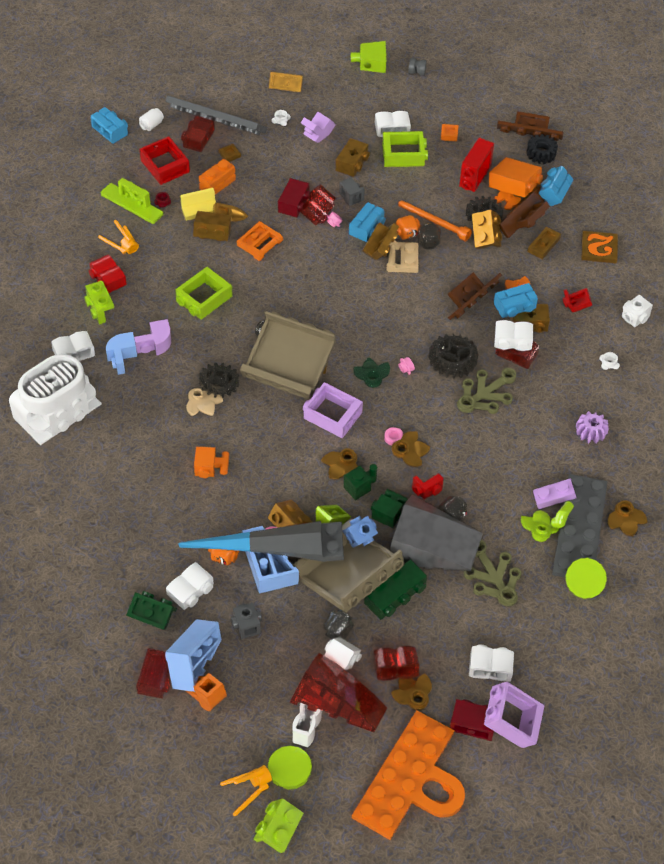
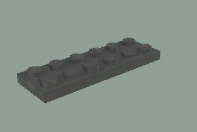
[165,95,267,135]
[552,474,608,578]

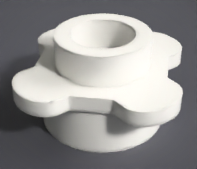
[272,110,291,126]
[599,352,620,370]

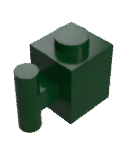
[344,464,377,501]
[370,489,409,528]

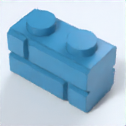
[91,107,128,144]
[539,166,574,206]
[349,202,386,242]
[494,283,538,318]

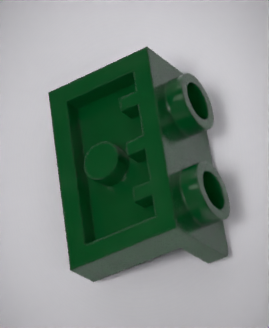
[126,591,177,631]

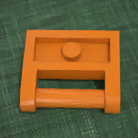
[237,221,284,261]

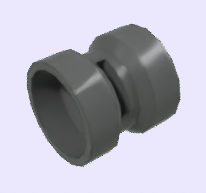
[408,58,427,76]

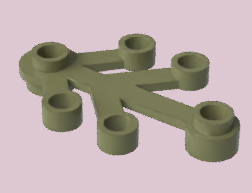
[457,368,516,414]
[464,540,522,607]

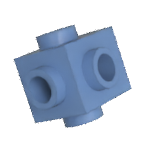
[343,516,378,548]

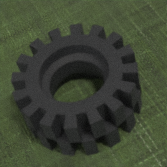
[526,134,558,164]

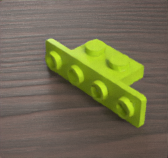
[100,178,163,224]

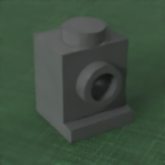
[339,177,365,206]

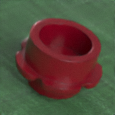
[154,192,171,208]

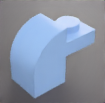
[106,332,137,375]

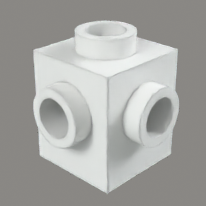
[622,295,653,327]

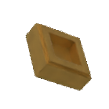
[218,144,241,162]

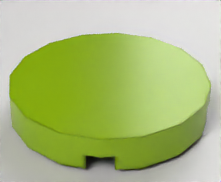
[565,558,607,599]
[268,746,312,790]

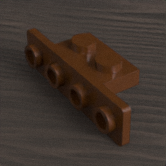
[497,111,564,141]
[499,186,550,238]
[447,272,502,320]

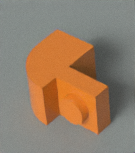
[186,673,227,711]

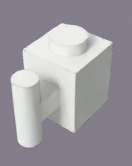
[324,637,362,670]

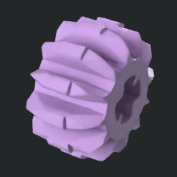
[576,411,609,444]

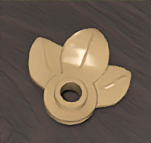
[186,388,223,416]

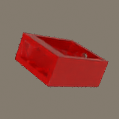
[140,136,190,185]
[459,138,494,192]

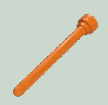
[398,200,472,242]

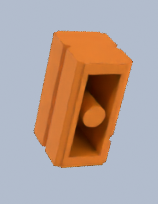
[199,159,236,195]

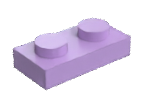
[533,478,576,509]

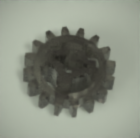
[465,196,503,225]
[199,362,240,398]

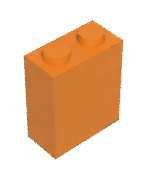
[489,157,543,198]

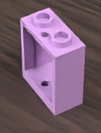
[303,382,363,438]
[484,682,544,748]

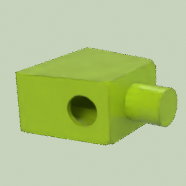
[351,41,386,73]

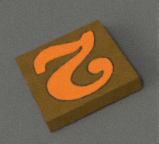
[581,231,618,264]

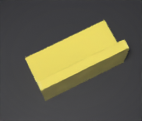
[180,188,216,221]

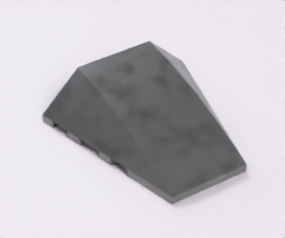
[390,495,483,571]

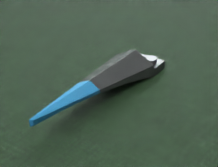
[178,521,344,562]

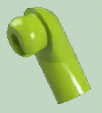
[551,501,574,529]

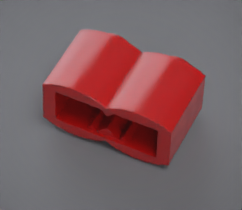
[89,255,127,293]

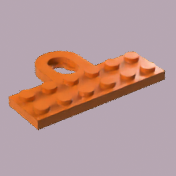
[352,710,465,840]

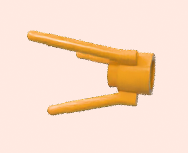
[98,220,139,254]
[220,765,272,816]

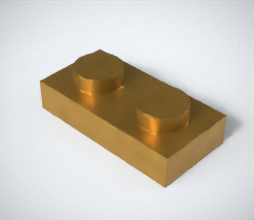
[269,72,303,92]
[527,226,561,260]

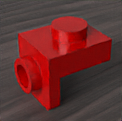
[562,288,593,312]
[412,473,444,500]

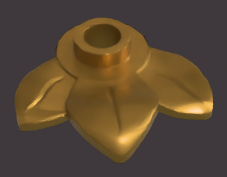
[392,431,430,467]
[321,448,358,480]
[608,500,647,537]
[391,673,432,710]

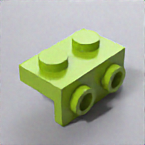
[84,281,114,324]
[254,798,304,853]

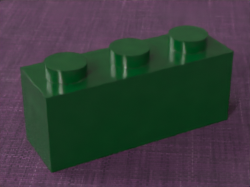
[364,560,427,620]

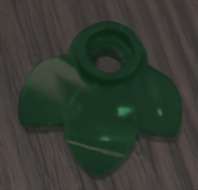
[353,358,390,388]

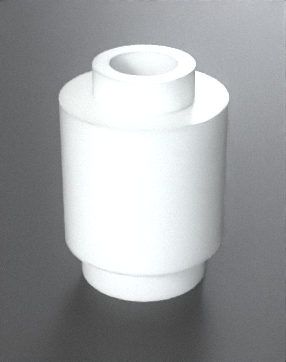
[139,108,164,131]

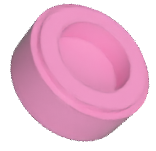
[384,427,404,446]

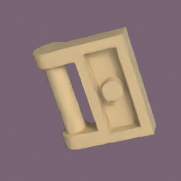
[387,241,418,273]

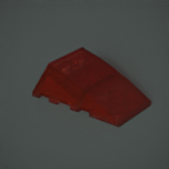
[290,653,387,732]

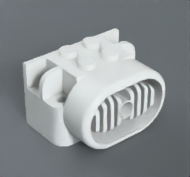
[9,354,101,445]

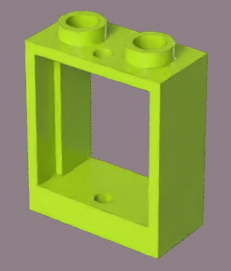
[382,131,428,167]
[175,267,232,320]

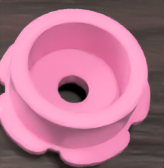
[327,211,343,227]
[398,357,415,375]

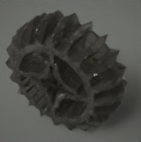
[428,333,479,379]

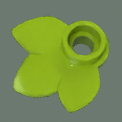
[521,510,559,542]

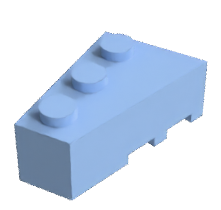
[243,526,299,594]
[166,619,221,692]

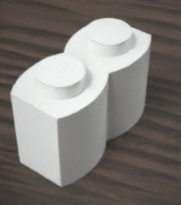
[375,111,411,137]
[494,320,533,351]
[51,331,95,361]
[166,562,214,610]
[469,645,514,682]
[293,694,322,747]

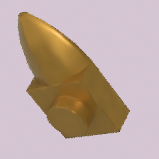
[213,202,248,222]

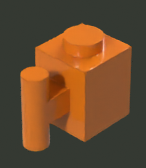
[194,447,229,478]

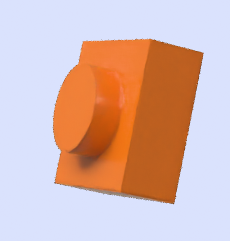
[441,124,459,142]

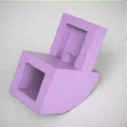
[301,112,336,143]
[134,319,171,355]

